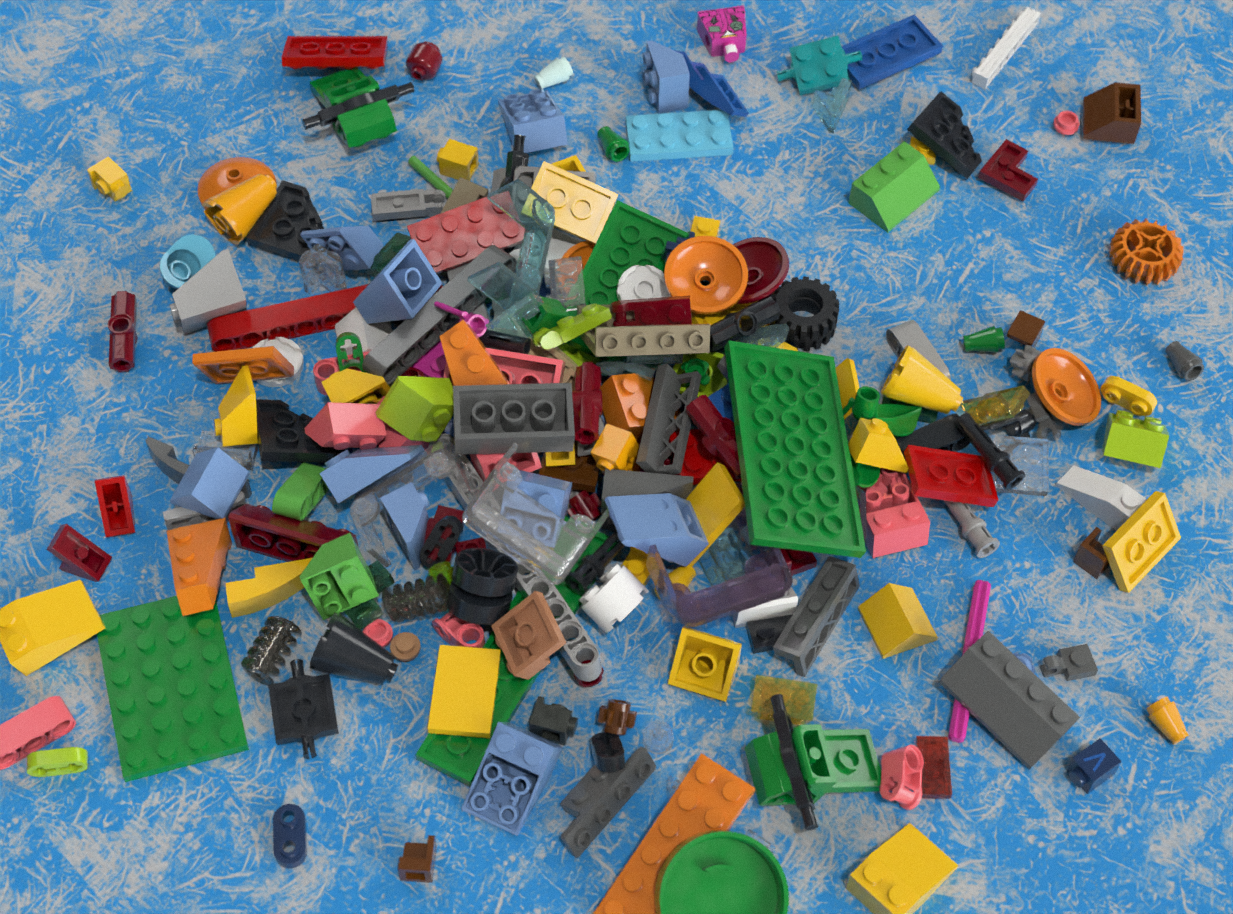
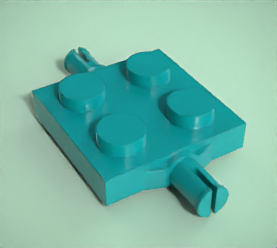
[776,35,863,96]

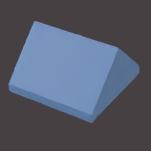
[170,447,250,519]

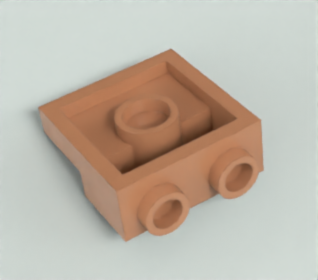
[491,591,566,680]

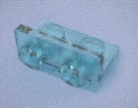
[698,527,757,594]

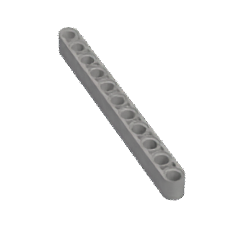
[429,433,602,681]

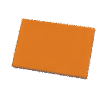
[192,346,294,384]

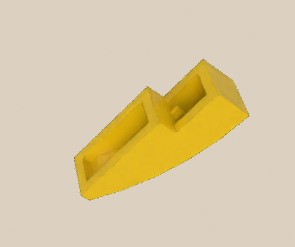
[225,558,312,618]

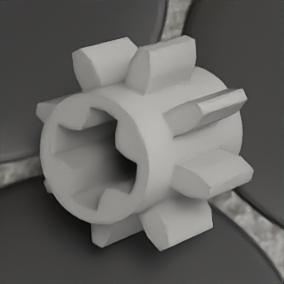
[1010,345,1042,382]

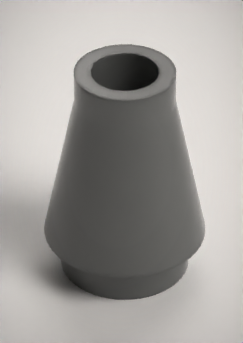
[1165,341,1204,381]

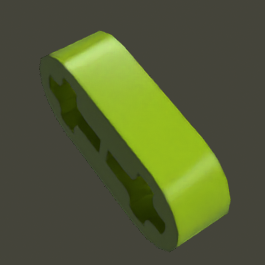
[27,747,88,777]

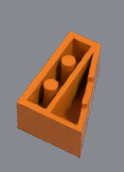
[439,319,510,386]
[167,518,232,616]

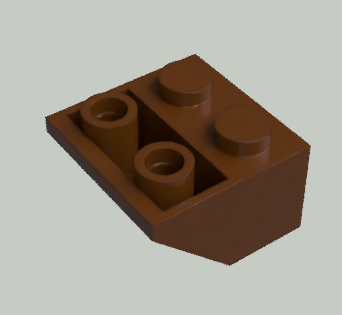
[1083,82,1141,144]

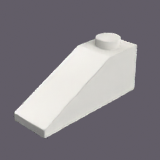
[1055,466,1147,531]

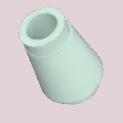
[534,57,573,89]

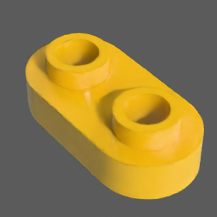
[1100,376,1157,416]

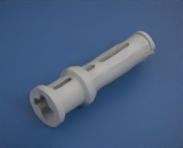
[943,500,1000,558]

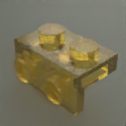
[960,385,1030,424]
[751,675,817,725]

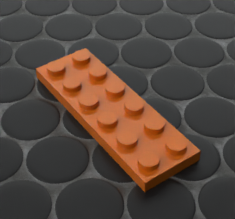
[593,753,756,914]

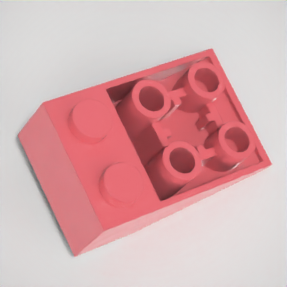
[855,468,930,558]

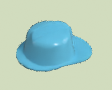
[159,234,216,289]

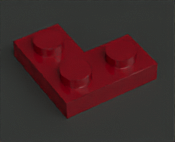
[978,139,1038,202]

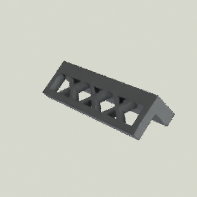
[636,364,702,475]
[773,556,860,677]

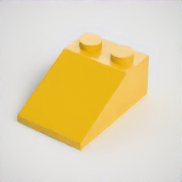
[0,580,105,676]
[846,823,959,914]

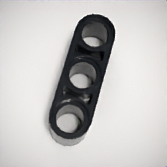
[896,414,970,473]

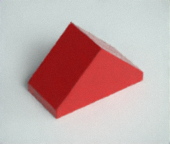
[95,475,136,537]

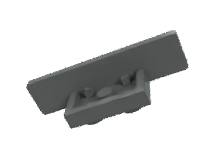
[560,746,656,858]

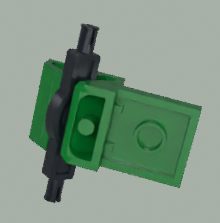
[302,67,415,148]
[744,694,882,831]

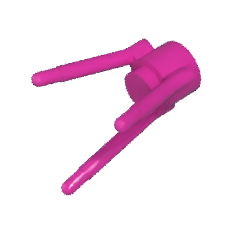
[434,301,489,337]

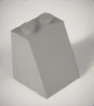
[169,249,247,334]

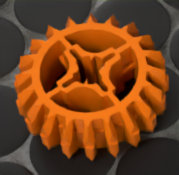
[1109,218,1184,286]

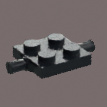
[268,659,339,759]

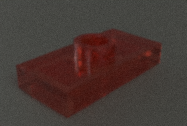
[915,736,952,799]

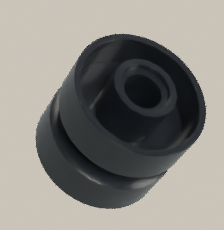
[447,548,519,625]

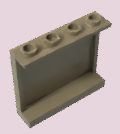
[577,304,710,357]

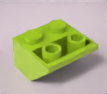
[1102,410,1170,468]

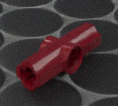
[108,291,138,372]
[572,362,603,444]
[685,394,741,479]

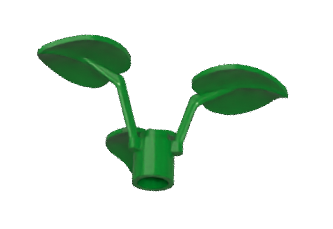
[843,386,922,488]

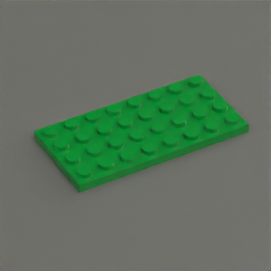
[724,341,866,558]

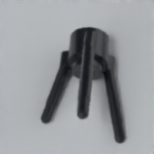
[980,409,1035,454]

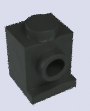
[529,696,578,746]

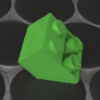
[299,533,379,620]

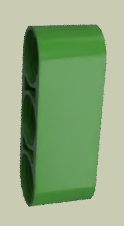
[272,462,329,521]

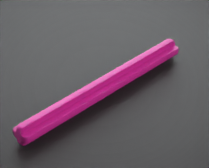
[948,580,991,743]

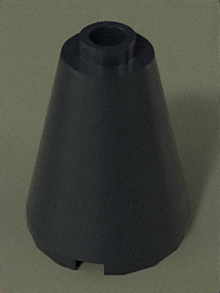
[309,612,398,685]

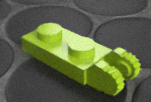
[532,303,612,350]

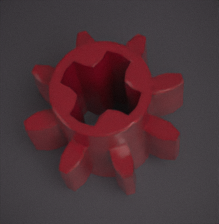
[567,490,601,525]

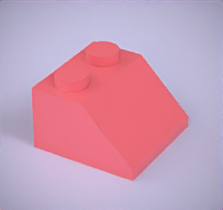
[304,402,386,450]

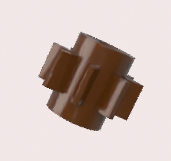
[597,699,637,735]

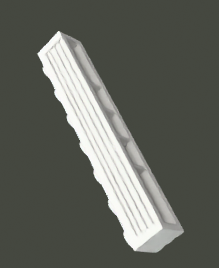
[972,7,1041,89]

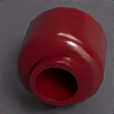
[406,41,443,80]

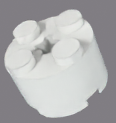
[579,564,649,633]

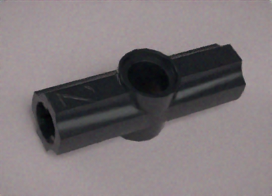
[709,296,780,352]

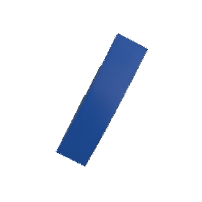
[674,50,749,117]

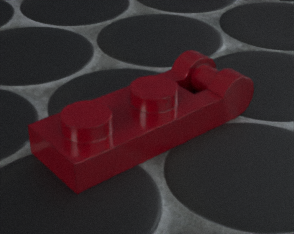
[611,295,692,327]

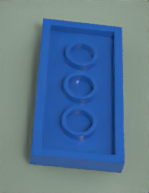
[841,14,943,90]

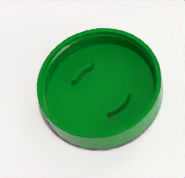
[655,830,789,914]

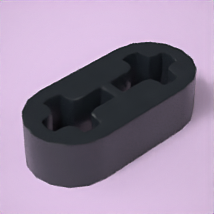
[419,516,463,569]
[591,732,625,772]

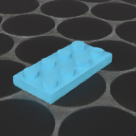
[625,110,734,162]

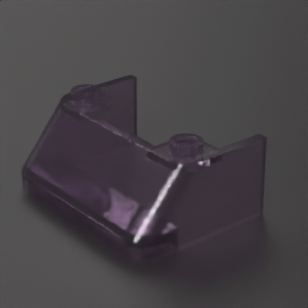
[646,544,793,627]

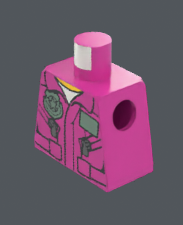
[697,5,746,62]

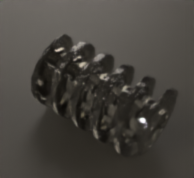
[382,573,450,623]
[241,616,302,686]

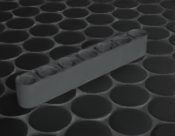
[362,245,517,385]

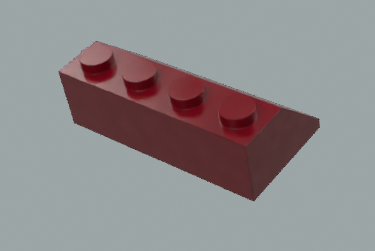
[228,504,359,562]

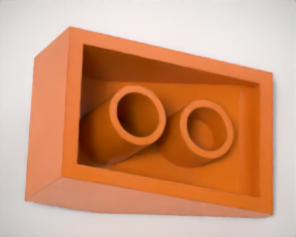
[601,373,681,440]

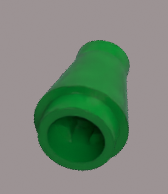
[597,126,630,162]
[963,326,1005,353]

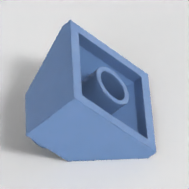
[380,482,430,571]

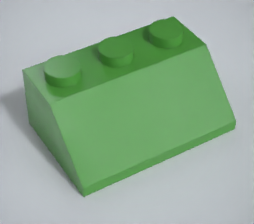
[849,141,940,233]

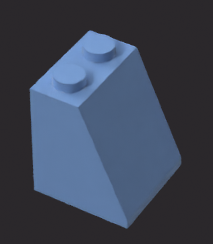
[353,239,443,324]

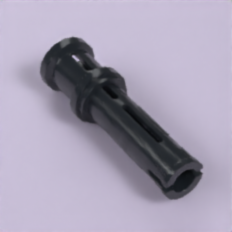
[447,318,531,354]
[954,412,1026,491]
[564,530,625,595]

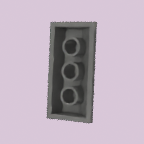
[453,383,575,455]
[938,631,1080,770]

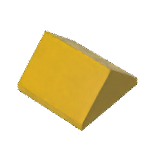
[858,583,938,659]
[668,626,742,702]

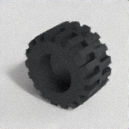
[770,276,839,351]

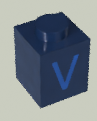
[1066,738,1122,794]

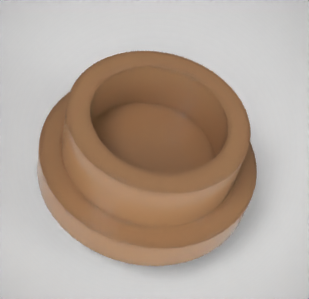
[390,632,421,662]

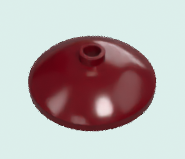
[709,237,789,304]

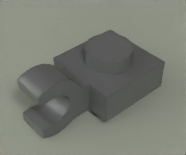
[1026,392,1061,445]
[1040,644,1098,681]

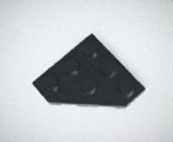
[907,91,982,179]
[247,180,324,268]
[256,399,348,463]

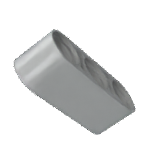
[886,320,951,380]

